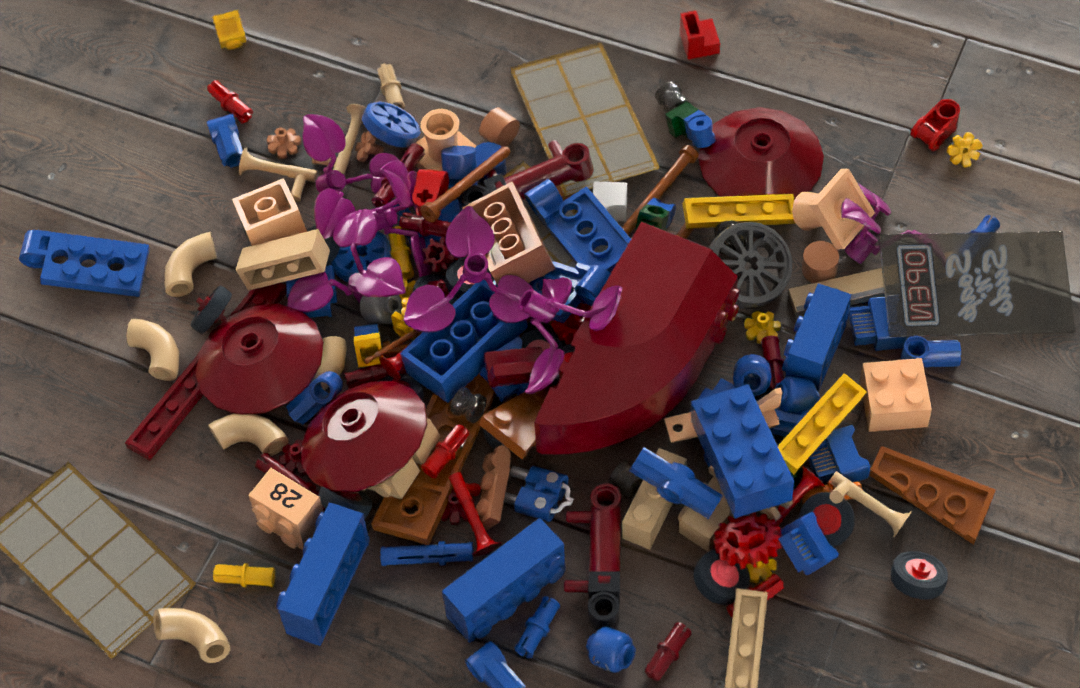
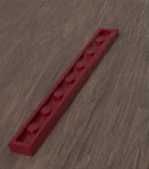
[125,283,287,461]

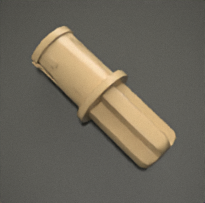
[378,63,405,109]

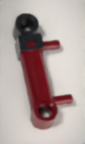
[461,140,594,206]
[564,483,621,631]

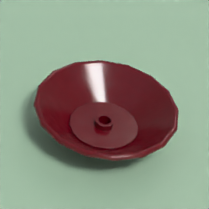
[698,107,824,200]
[195,304,324,414]
[301,381,427,492]

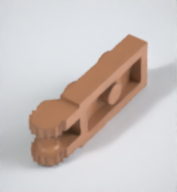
[476,445,511,531]

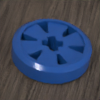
[362,102,421,147]
[331,231,391,282]

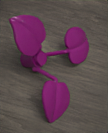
[302,114,399,239]
[370,160,433,278]
[841,183,946,271]
[403,205,534,332]
[287,209,406,312]
[518,278,623,394]

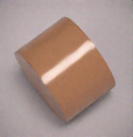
[479,107,520,147]
[802,241,839,283]

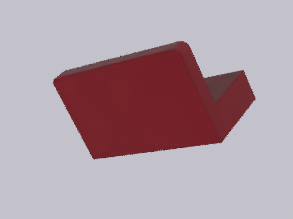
[484,347,543,387]

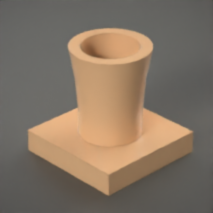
[405,109,476,171]
[792,169,875,249]

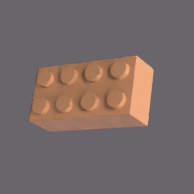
[462,182,555,285]

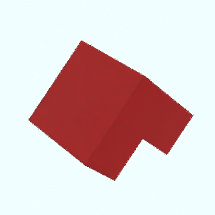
[680,10,720,60]

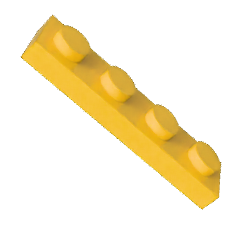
[682,194,795,228]
[778,373,867,474]

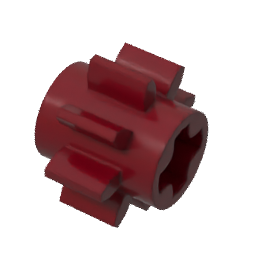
[422,237,458,273]

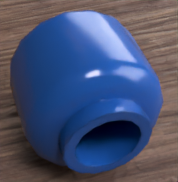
[733,354,772,396]
[775,376,820,414]
[586,627,635,673]

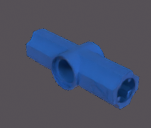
[630,447,723,519]

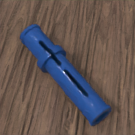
[380,541,474,566]

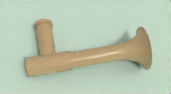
[312,104,366,175]
[239,147,317,202]
[829,471,912,538]

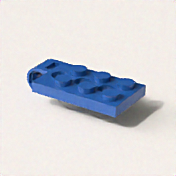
[524,179,631,273]
[19,230,150,297]
[493,261,611,323]

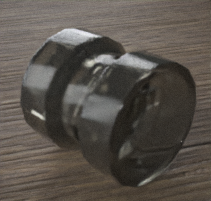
[655,81,690,114]

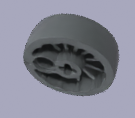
[709,222,792,309]

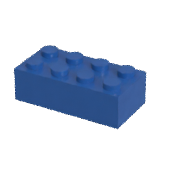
[400,279,528,403]
[691,384,794,519]
[277,502,370,646]
[442,518,566,643]

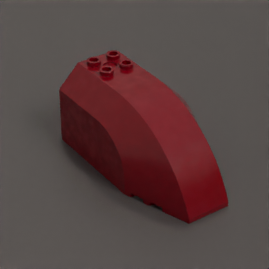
[534,222,740,455]

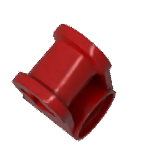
[910,99,960,151]
[412,169,449,216]

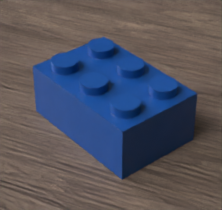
[782,283,852,392]

